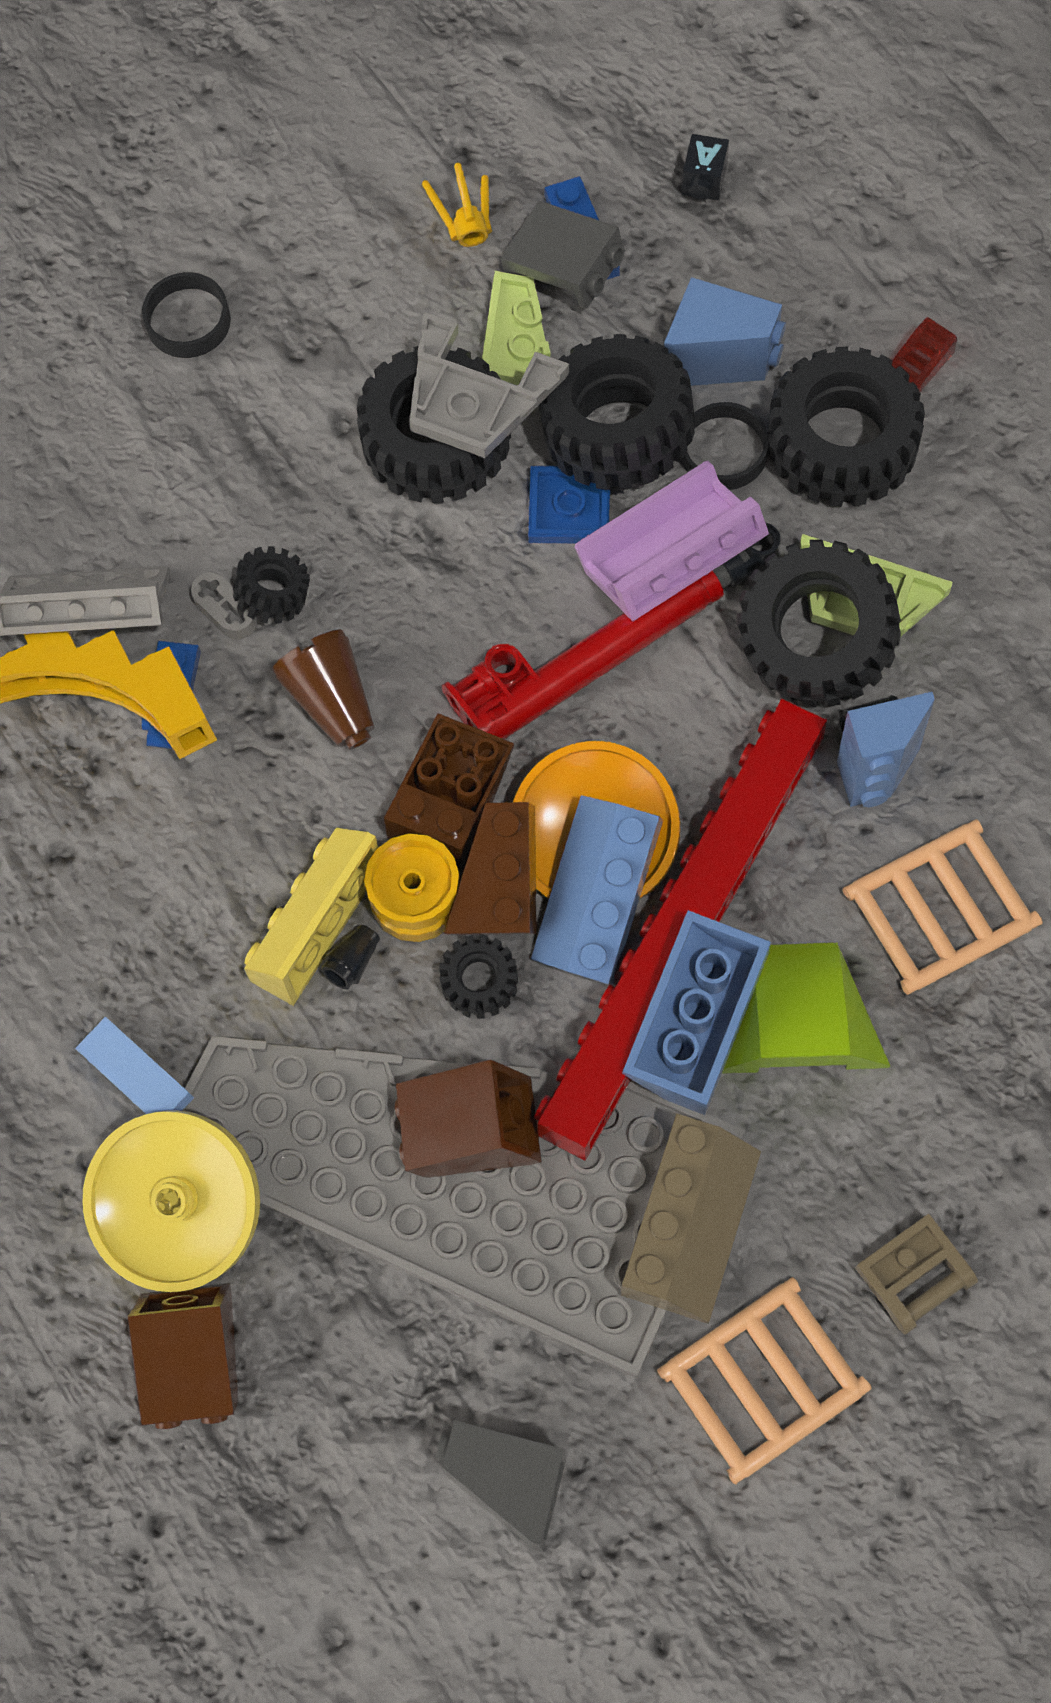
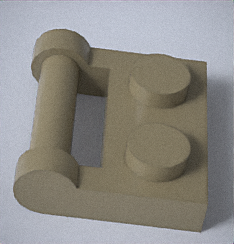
[855,1214,978,1335]

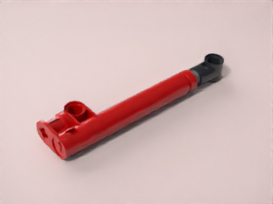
[441,522,781,739]

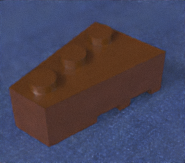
[444,802,537,935]

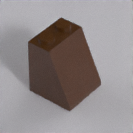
[395,1060,542,1178]
[128,1284,238,1429]

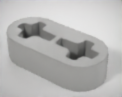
[191,572,257,640]

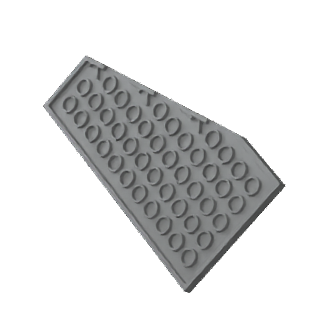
[182,1036,746,1379]

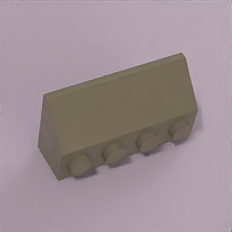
[621,1113,761,1324]

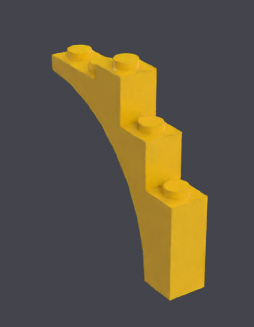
[0,630,217,759]

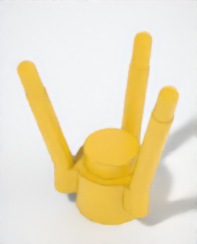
[422,163,492,247]

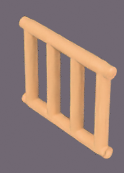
[842,819,1043,995]
[657,1277,872,1485]

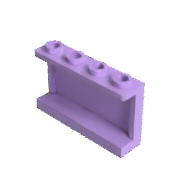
[575,461,769,621]

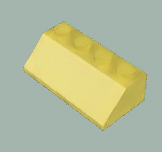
[244,828,378,1006]

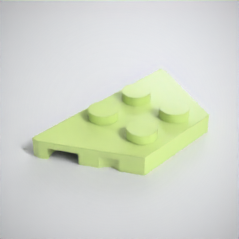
[800,534,953,636]

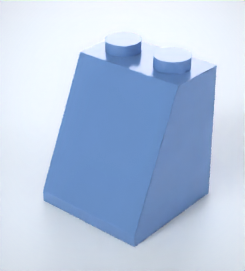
[664,277,786,386]

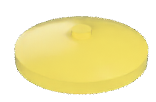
[82,1110,260,1292]

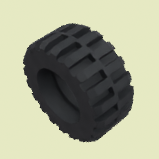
[539,334,695,490]
[356,346,511,503]
[768,346,925,507]
[737,539,901,707]

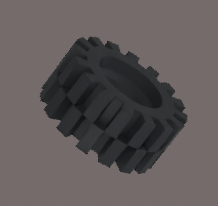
[233,546,310,624]
[439,934,518,1019]

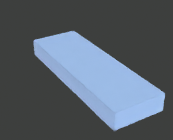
[75,1017,194,1114]

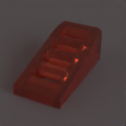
[892,317,957,392]

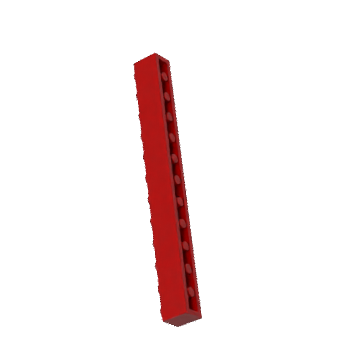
[535,699,827,1161]

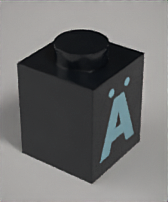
[682,134,729,201]

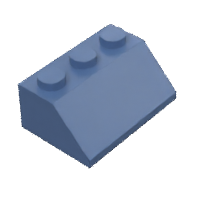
[837,692,935,807]

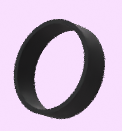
[142,272,231,358]
[682,402,769,490]

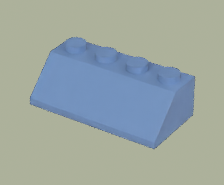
[531,795,663,985]
[622,910,771,1115]

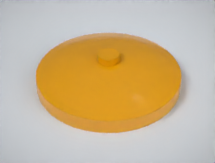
[513,741,681,900]

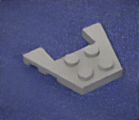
[409,312,569,458]

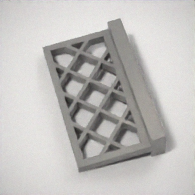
[0,566,171,636]

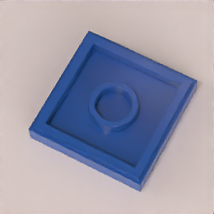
[528,466,610,544]

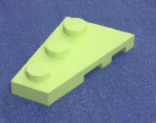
[482,271,551,385]

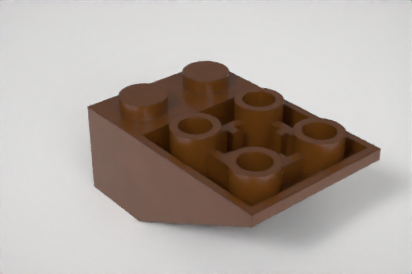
[384,713,514,870]

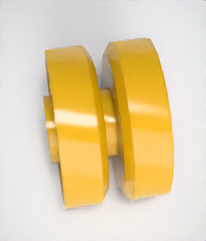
[364,834,460,942]

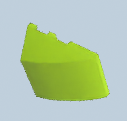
[722,942,890,1074]

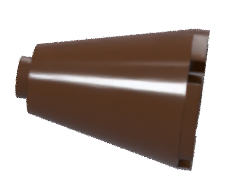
[272,629,374,750]

